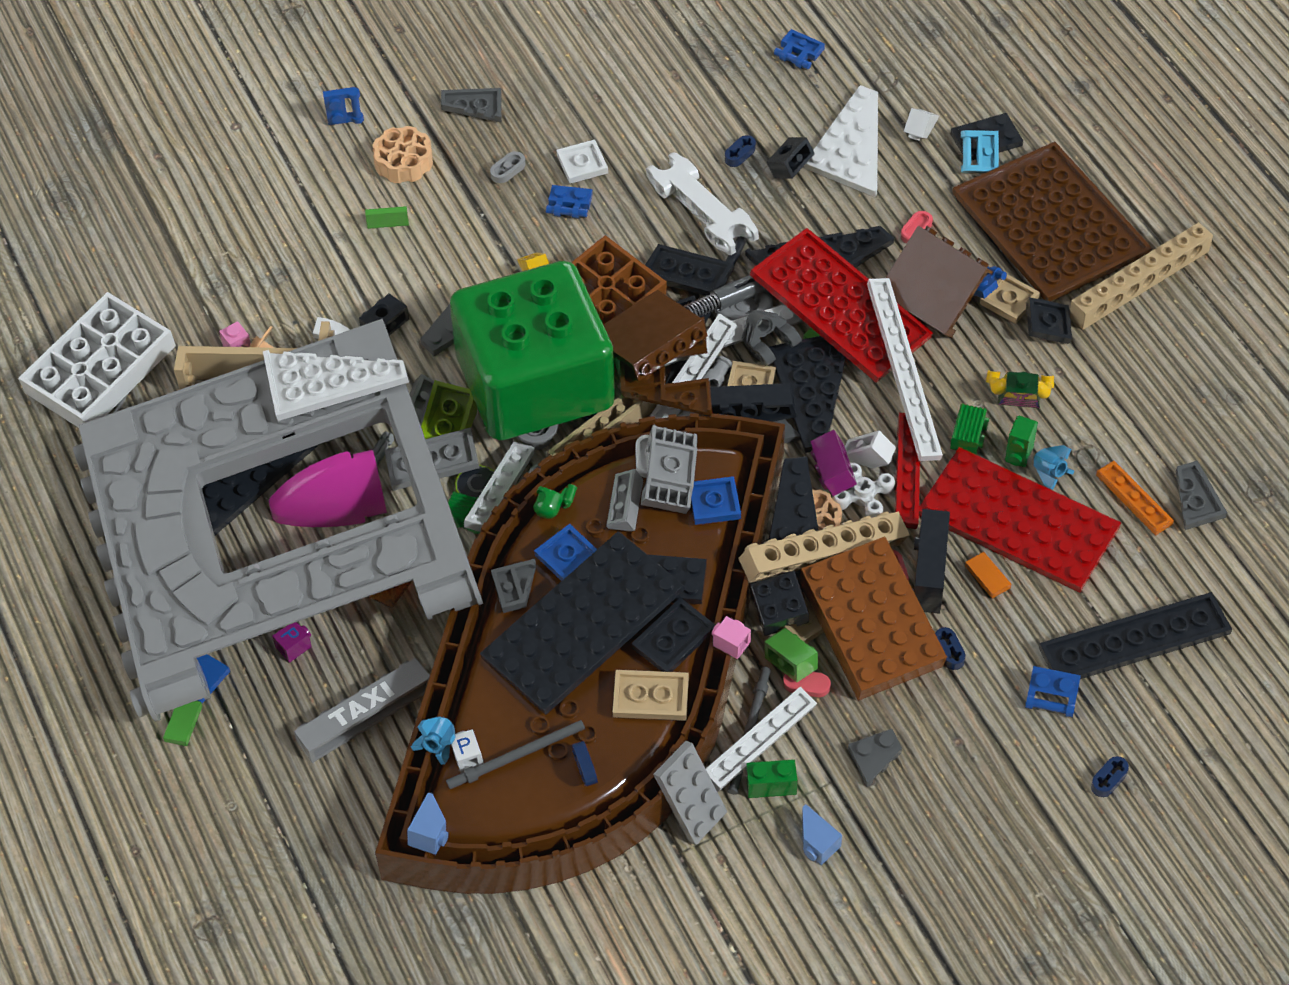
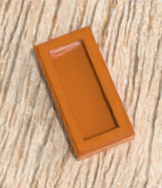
[965,552,1011,599]

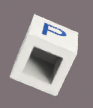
[451,729,484,773]

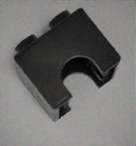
[749,570,809,636]

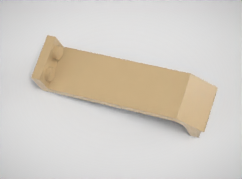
[174,321,335,390]

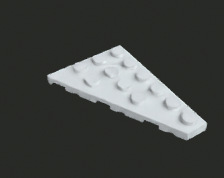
[804,85,878,197]
[263,350,409,421]

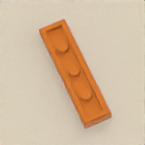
[1096,461,1174,536]

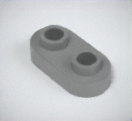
[490,151,525,183]

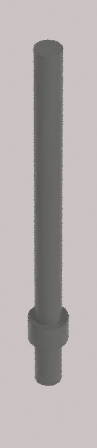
[728,667,771,795]
[446,720,585,789]

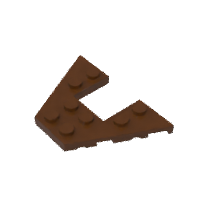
[620,317,712,416]

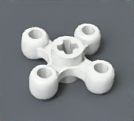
[832,463,895,518]

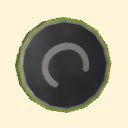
[455,465,495,498]

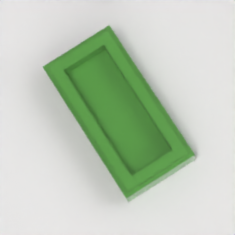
[365,206,409,229]
[163,701,202,746]

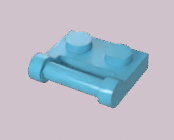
[961,130,999,173]

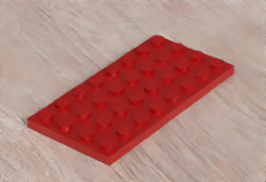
[750,228,933,383]
[919,447,1121,593]

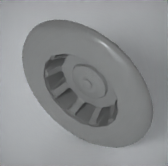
[715,281,773,321]

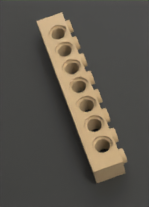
[1070,222,1213,330]
[739,511,910,583]

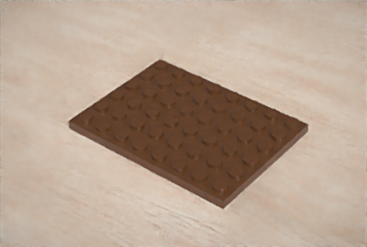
[952,141,1152,301]

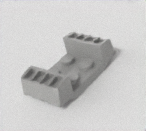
[641,425,697,514]

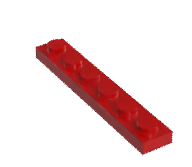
[895,412,920,529]

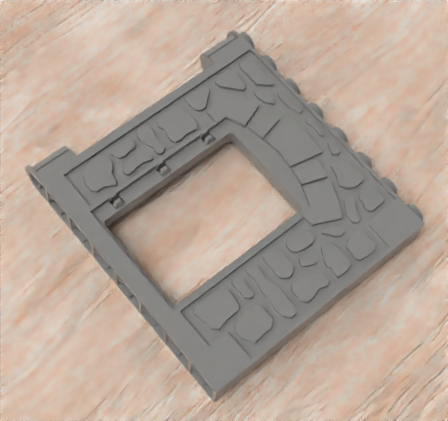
[73,319,483,722]

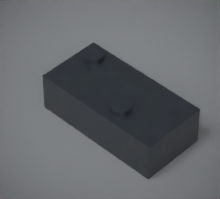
[912,509,950,614]

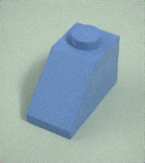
[407,793,448,855]
[802,804,842,865]

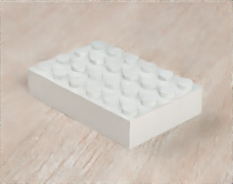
[18,292,176,428]

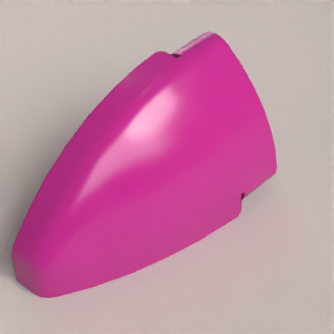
[269,450,387,527]

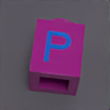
[272,622,312,663]

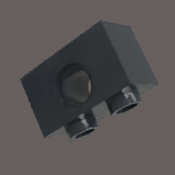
[766,137,815,179]
[359,293,409,336]

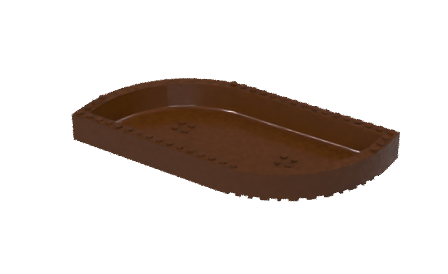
[375,413,785,894]

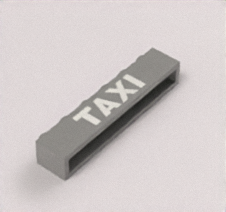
[294,658,430,763]

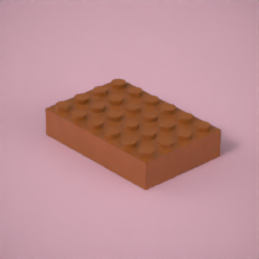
[571,235,667,324]
[798,536,947,701]

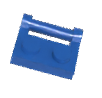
[323,87,364,125]
[1025,666,1081,718]

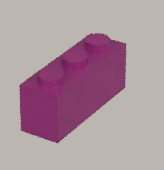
[810,429,857,497]

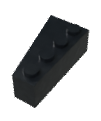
[704,383,797,422]

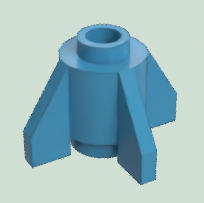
[1034,445,1074,490]
[411,717,456,765]

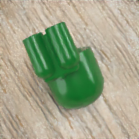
[533,484,577,519]

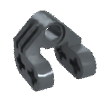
[742,310,802,366]

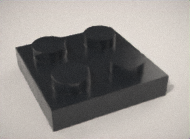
[1026,297,1072,344]

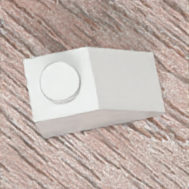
[904,108,939,141]
[845,431,896,468]

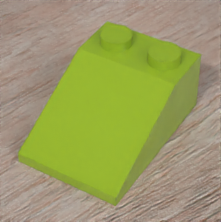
[421,380,478,439]

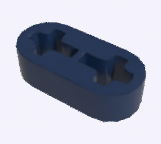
[725,135,756,167]
[935,627,966,670]
[571,741,598,787]
[1091,756,1129,798]

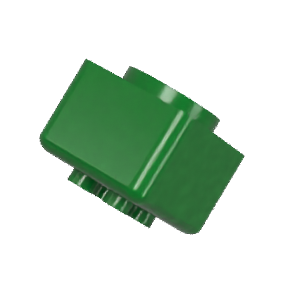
[450,261,615,440]

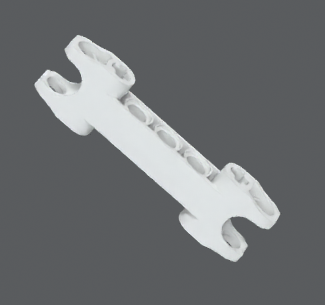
[646,152,759,255]

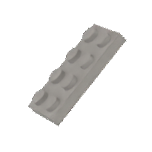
[385,428,480,491]
[653,741,727,845]

